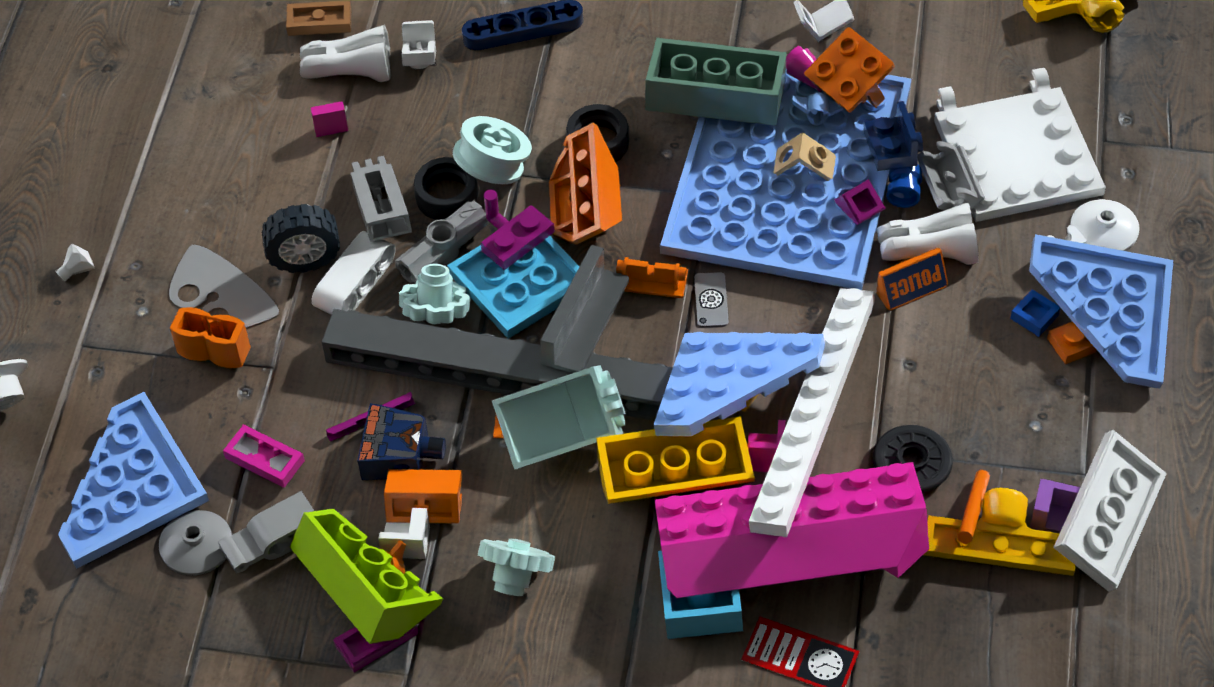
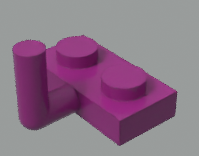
[481,190,555,270]

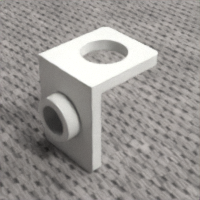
[793,0,854,42]

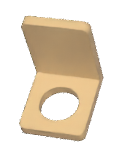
[773,132,836,181]

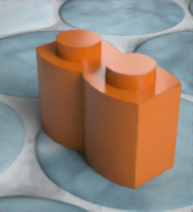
[170,307,251,368]

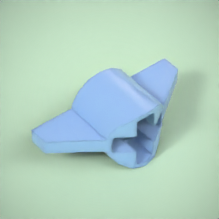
[791,93,844,125]

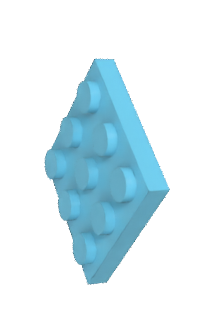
[447,236,580,339]

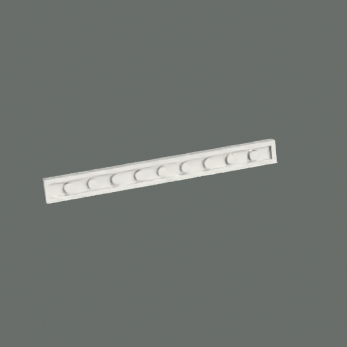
[749,288,875,537]

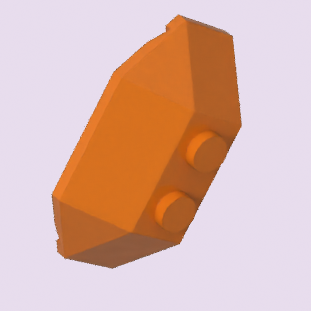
[549,123,622,245]

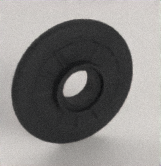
[873,425,953,493]

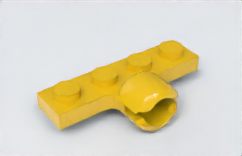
[1023,0,1124,33]
[923,488,1076,576]

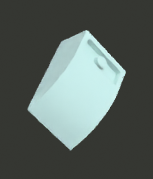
[492,365,626,470]

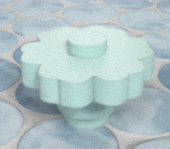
[399,264,470,324]
[478,539,555,596]

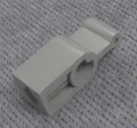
[218,491,314,573]

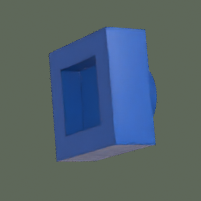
[1010,289,1061,337]

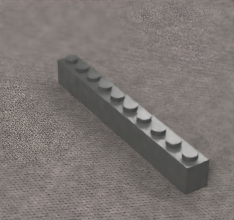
[322,309,673,421]

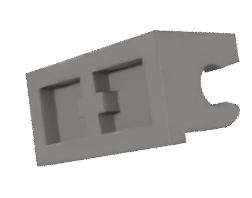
[918,141,985,210]

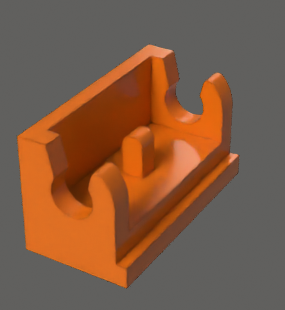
[384,469,462,523]

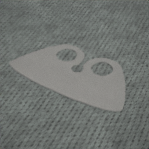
[169,245,279,327]

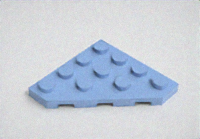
[1029,234,1173,389]
[654,332,825,437]
[58,392,209,569]

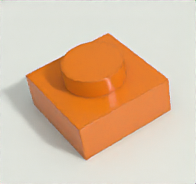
[1047,322,1096,365]

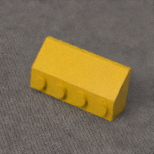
[596,416,755,504]

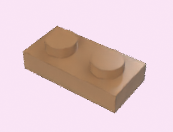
[286,0,352,36]

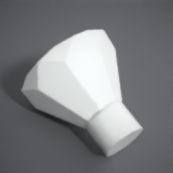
[56,244,94,281]

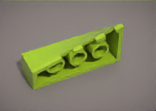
[290,509,444,644]

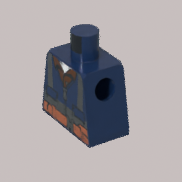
[357,403,446,481]

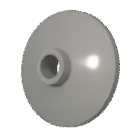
[159,510,232,576]

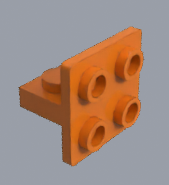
[804,27,895,113]

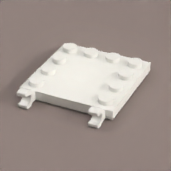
[934,68,1106,222]

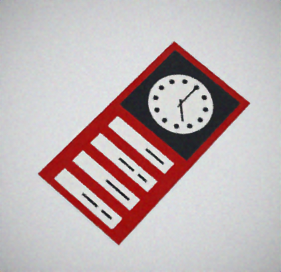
[741,617,860,687]

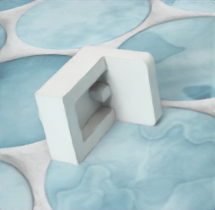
[402,21,436,69]

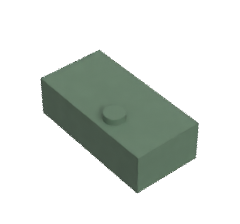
[645,38,787,126]

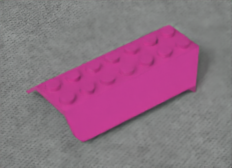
[655,462,929,598]

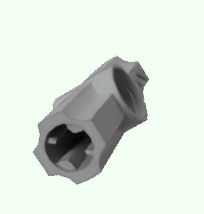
[395,200,489,283]

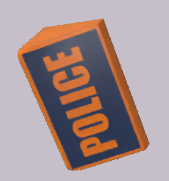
[876,248,948,310]

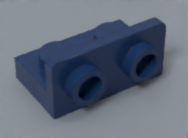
[863,101,923,171]

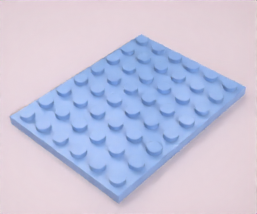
[660,69,912,290]

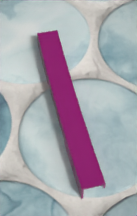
[326,392,416,442]

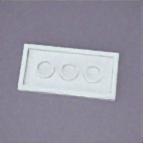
[1053,430,1167,592]

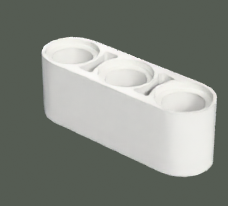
[312,231,396,315]

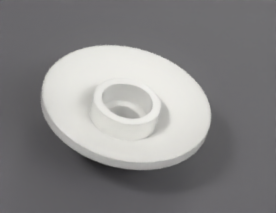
[1070,199,1139,251]

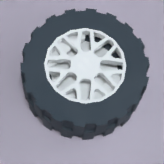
[262,204,340,273]

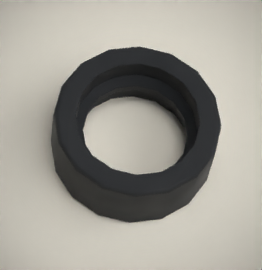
[566,104,629,162]
[413,157,479,220]

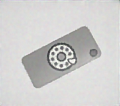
[694,272,729,326]

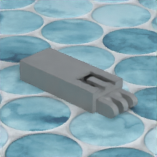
[351,156,412,242]

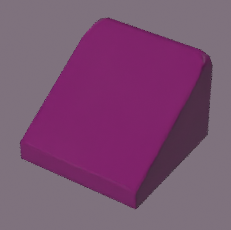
[834,179,886,225]

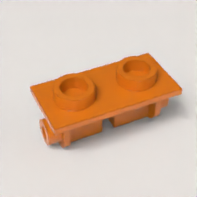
[616,257,688,298]

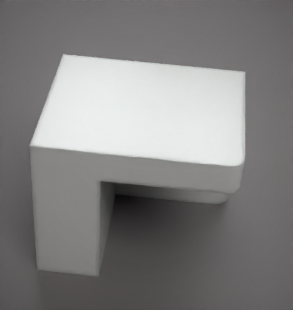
[378,508,430,559]

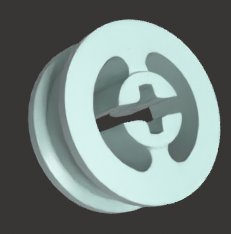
[453,116,532,184]

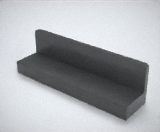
[540,245,629,373]

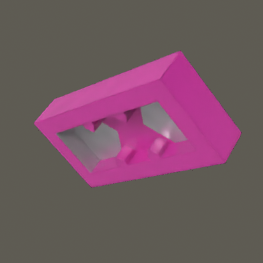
[223,424,305,488]

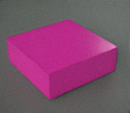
[311,101,348,137]

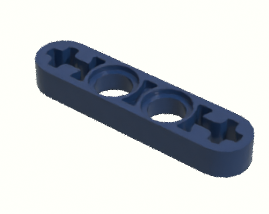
[462,0,583,51]

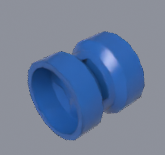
[887,164,923,208]

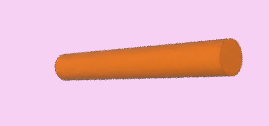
[958,470,990,544]

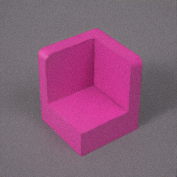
[747,420,786,472]

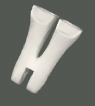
[300,25,391,82]
[876,203,978,265]

